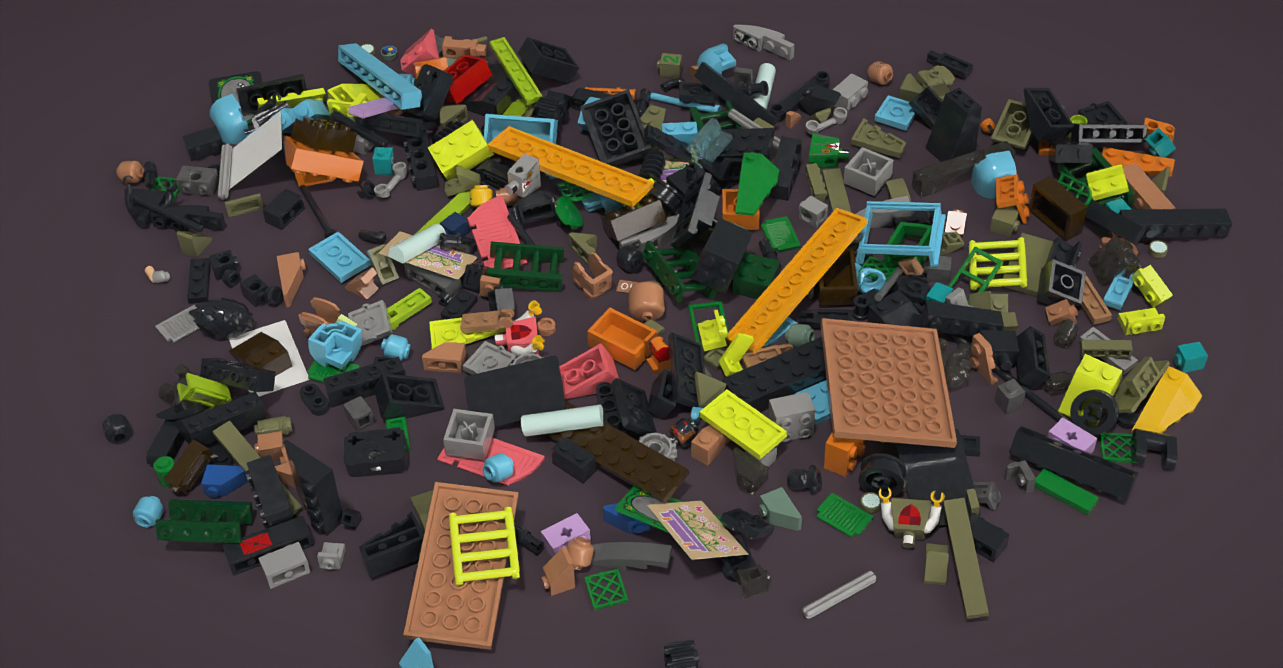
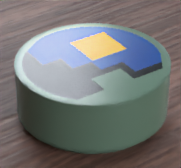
[381,46,398,61]

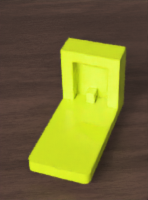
[327,93,369,119]
[718,333,754,377]

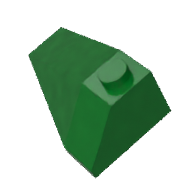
[735,152,779,216]

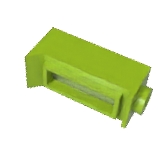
[177,373,231,407]

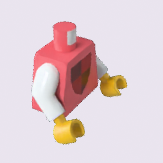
[495,300,545,357]

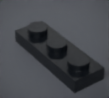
[644,124,692,162]
[187,258,210,304]

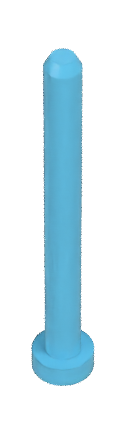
[649,93,721,113]

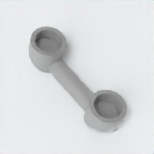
[805,107,847,135]
[374,162,408,198]

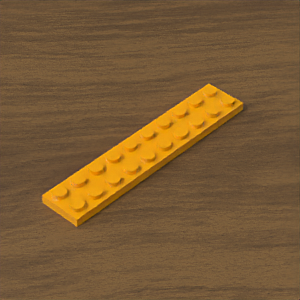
[487,126,653,207]
[725,208,868,355]

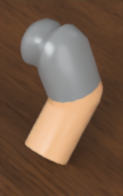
[145,266,170,283]

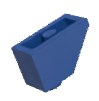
[201,464,248,498]
[603,498,650,534]

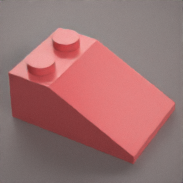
[400,28,439,76]
[559,343,619,399]

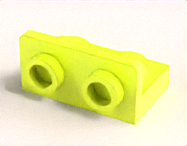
[1086,164,1129,201]
[1131,265,1173,307]
[1117,308,1165,335]
[698,310,728,352]

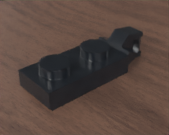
[926,50,973,79]

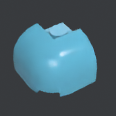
[697,44,736,75]
[210,94,248,144]
[971,151,1017,199]
[308,321,362,369]

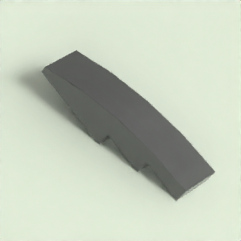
[590,542,672,571]

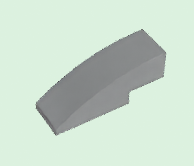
[856,196,912,228]

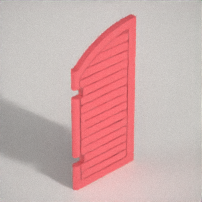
[467,196,528,269]
[437,438,545,486]

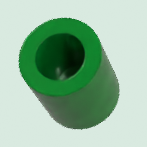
[153,456,175,487]

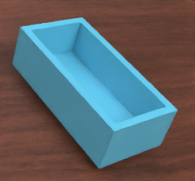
[484,114,558,144]

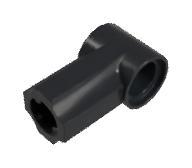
[893,211,931,232]

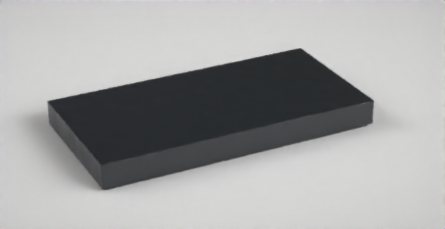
[668,332,705,408]

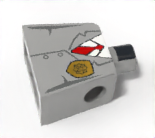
[504,153,541,197]

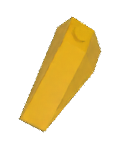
[1131,366,1202,433]

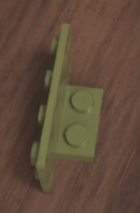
[1106,356,1170,414]

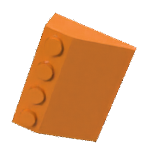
[282,135,364,183]

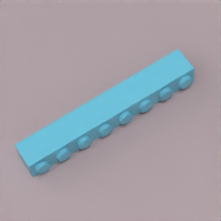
[338,43,422,110]

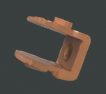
[572,252,613,300]
[298,297,340,338]

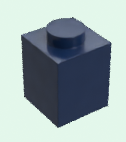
[440,212,469,237]

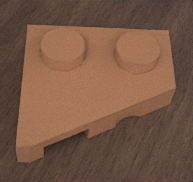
[969,333,998,386]

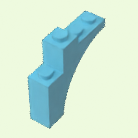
[246,99,331,137]

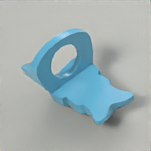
[855,263,886,294]

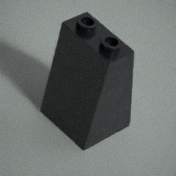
[926,88,982,168]

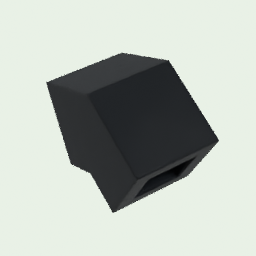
[341,508,362,529]

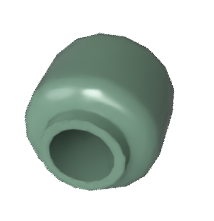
[785,324,815,348]

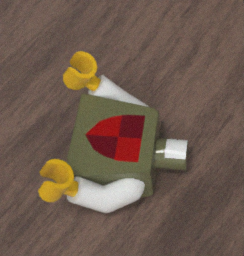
[879,488,945,549]

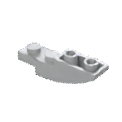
[733,25,795,60]
[619,214,679,253]

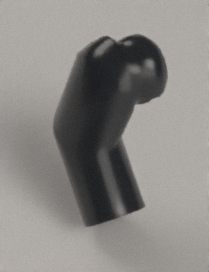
[660,77,686,92]
[358,230,386,244]

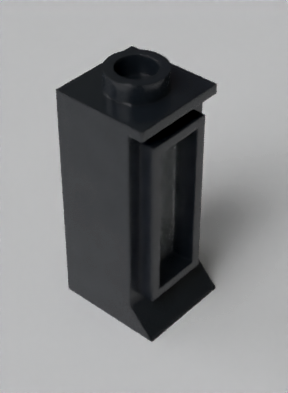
[476,158,510,189]

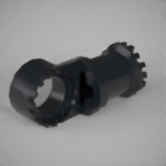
[439,233,476,253]

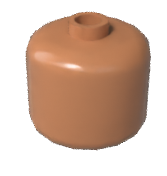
[628,282,665,321]

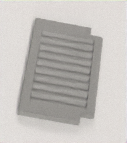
[155,305,200,343]

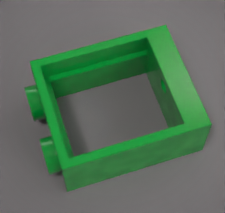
[884,222,932,266]

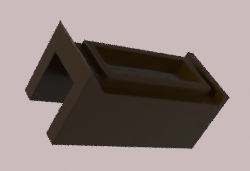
[164,439,218,496]

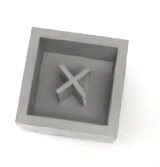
[844,147,893,196]
[768,392,815,442]
[443,409,495,460]

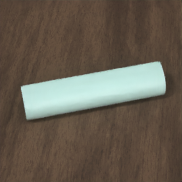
[752,63,776,109]
[388,224,446,264]
[521,405,603,436]

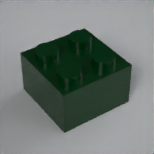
[733,253,780,299]

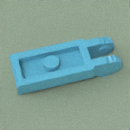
[1103,268,1135,310]

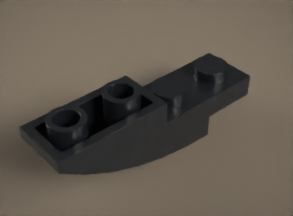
[150,205,226,231]

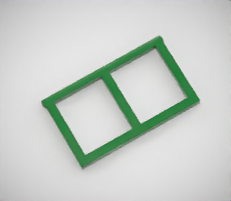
[948,247,1003,305]
[688,301,730,346]

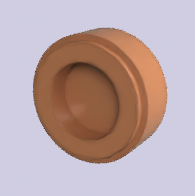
[537,318,556,336]

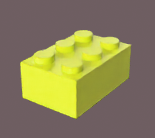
[428,120,494,180]

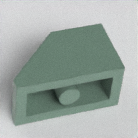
[758,487,802,531]

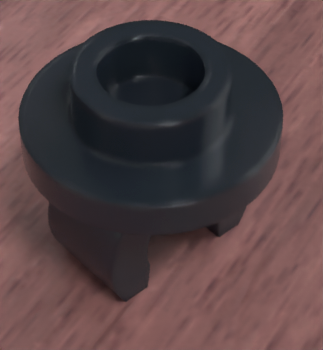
[356,180,375,198]

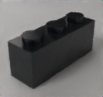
[1016,326,1050,389]

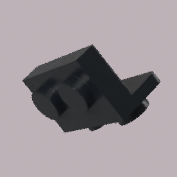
[908,86,942,129]
[718,533,759,581]

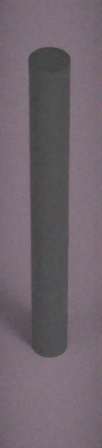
[875,266,903,301]

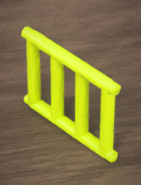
[969,237,1027,291]
[449,507,520,585]

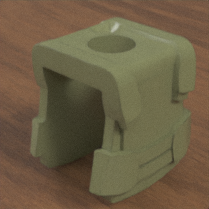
[916,65,955,101]

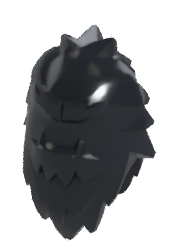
[189,297,254,339]

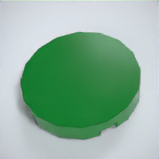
[554,197,583,230]

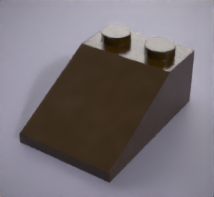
[229,332,292,376]

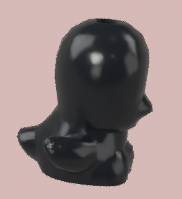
[787,465,822,495]

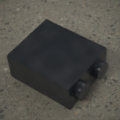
[1048,141,1093,163]

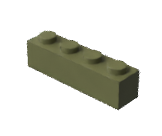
[805,163,827,202]
[1080,340,1133,357]

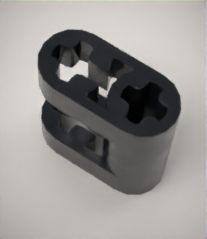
[1131,428,1178,470]

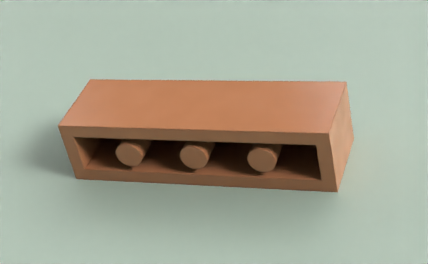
[1123,163,1176,209]

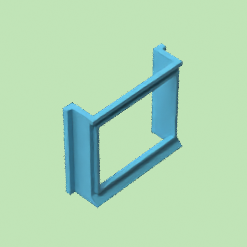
[856,201,946,267]

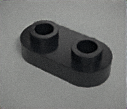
[300,384,330,416]

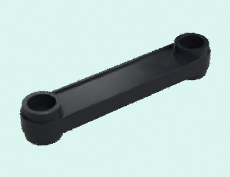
[769,71,830,122]

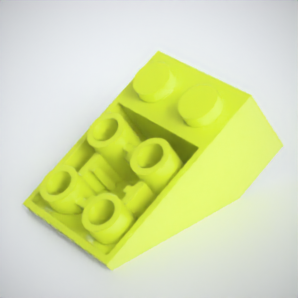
[327,84,385,103]

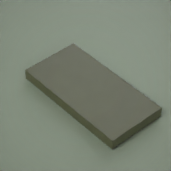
[1002,233,1053,296]

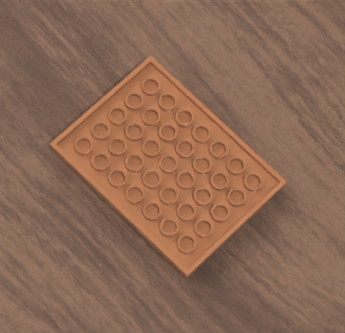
[820,318,957,448]

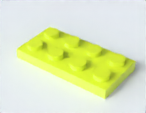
[699,390,787,460]

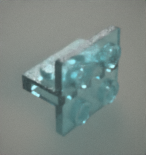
[686,118,733,162]

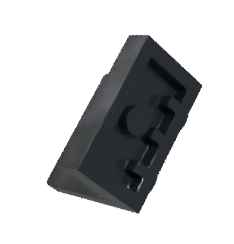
[698,158,743,181]

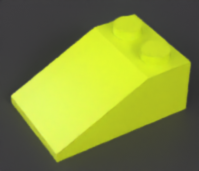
[1058,354,1122,426]

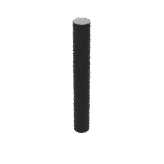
[507,213,535,245]

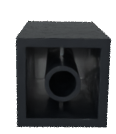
[691,218,753,294]

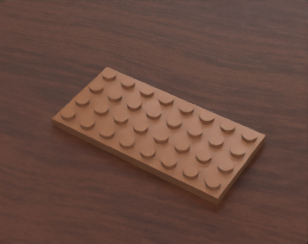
[403,482,519,650]

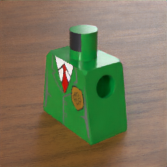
[809,133,849,168]

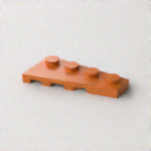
[1102,147,1175,176]

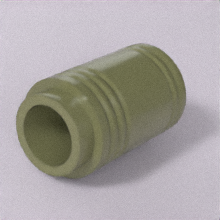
[254,416,292,437]

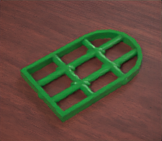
[1057,173,1092,206]
[556,181,592,201]

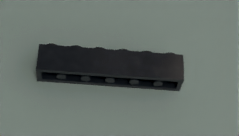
[1119,208,1233,238]
[1009,426,1139,500]

